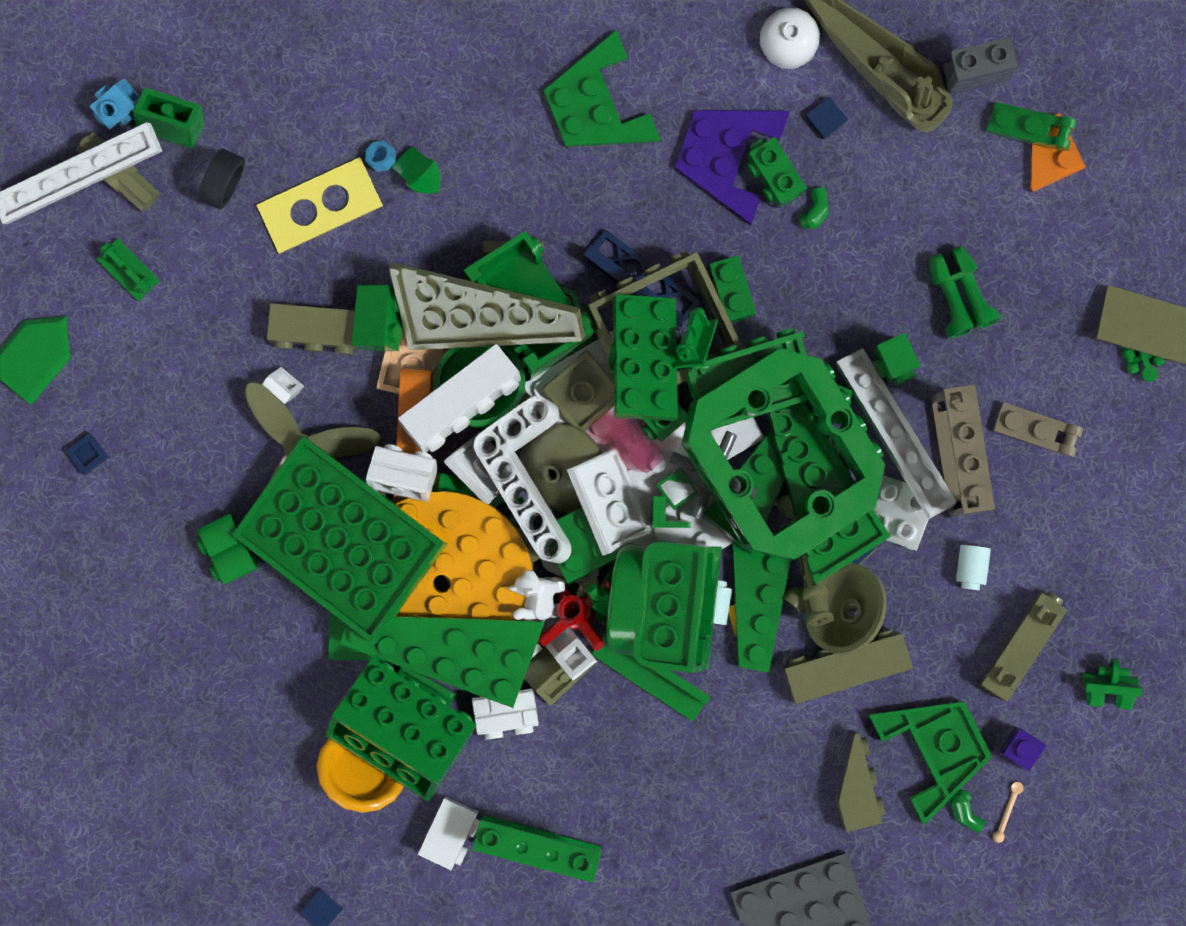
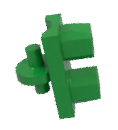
[1082,658,1143,710]

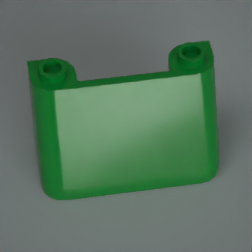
[464,230,595,380]

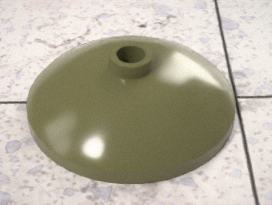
[519,423,602,513]
[805,563,887,654]

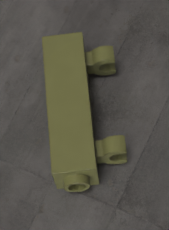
[978,591,1068,702]

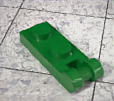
[987,102,1077,151]

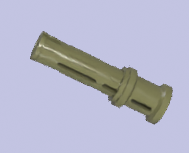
[799,554,834,626]

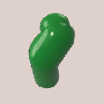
[799,187,829,230]
[951,789,986,834]

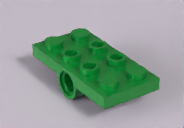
[609,294,678,421]

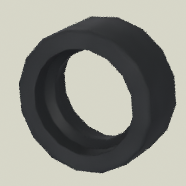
[198,148,245,210]

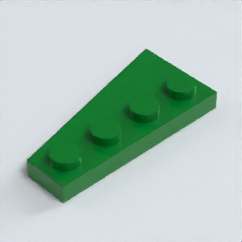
[703,430,785,554]
[732,541,791,673]

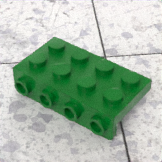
[683,328,808,431]

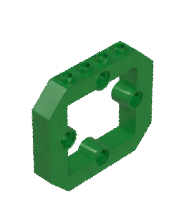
[681,348,885,560]

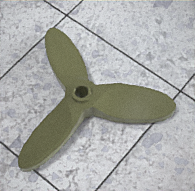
[245,382,381,482]

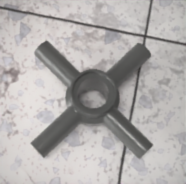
[669,431,758,519]

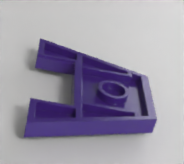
[675,110,790,225]

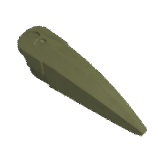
[804,0,953,132]

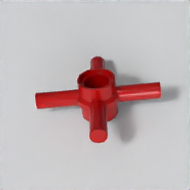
[538,580,611,651]

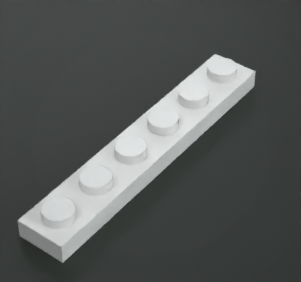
[0,123,162,224]
[835,348,956,519]

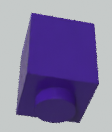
[999,727,1047,771]

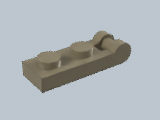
[993,402,1084,458]

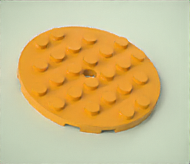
[396,491,533,620]

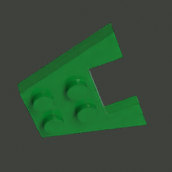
[544,30,661,147]
[868,701,992,825]

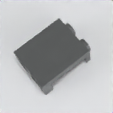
[941,37,1018,94]

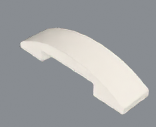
[527,618,597,681]

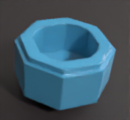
[365,140,396,172]

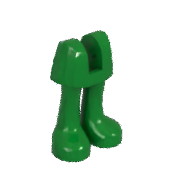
[929,245,1002,340]

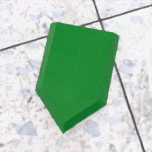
[0,316,71,405]

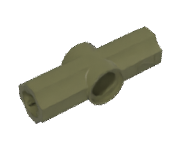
[76,132,161,212]

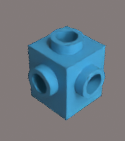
[90,78,140,130]

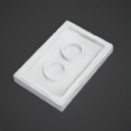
[567,447,653,555]

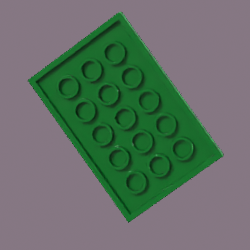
[232,436,447,644]

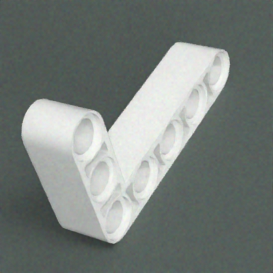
[474,396,571,563]

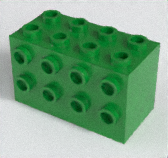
[325,658,477,802]

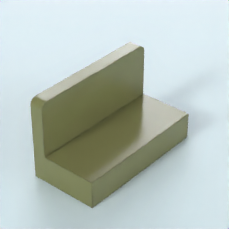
[524,646,595,706]

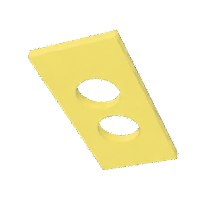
[257,157,383,254]

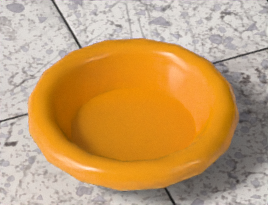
[316,738,404,813]

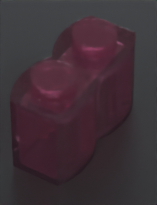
[606,418,664,474]

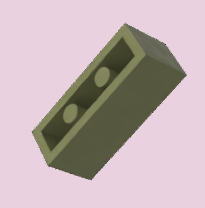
[267,303,361,355]

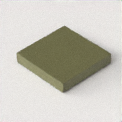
[540,349,614,431]

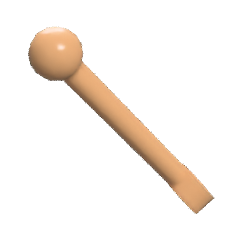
[993,782,1023,843]

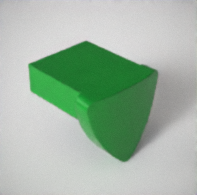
[392,146,440,194]

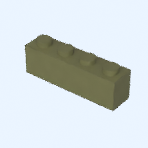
[783,629,913,704]

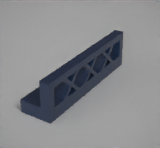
[583,229,702,331]

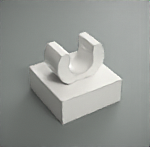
[262,367,304,404]

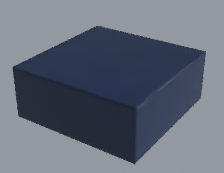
[805,96,848,140]
[66,433,110,476]
[299,888,343,926]

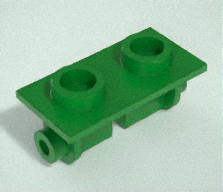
[97,238,160,302]
[674,308,718,368]

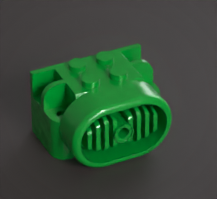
[607,542,722,673]

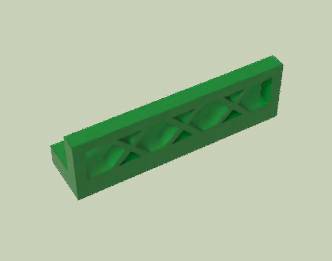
[592,631,711,722]

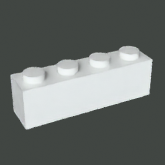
[398,344,521,453]

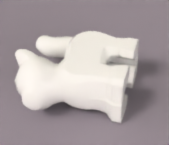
[509,570,565,620]

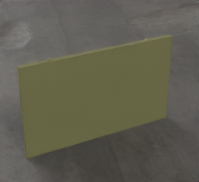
[1096,285,1186,365]

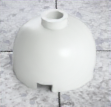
[760,7,820,69]

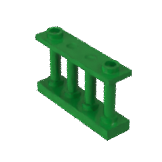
[472,814,601,883]

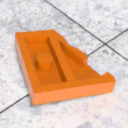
[1030,113,1086,193]

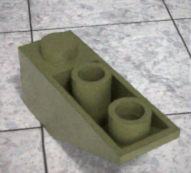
[836,732,885,832]

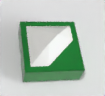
[656,467,698,510]

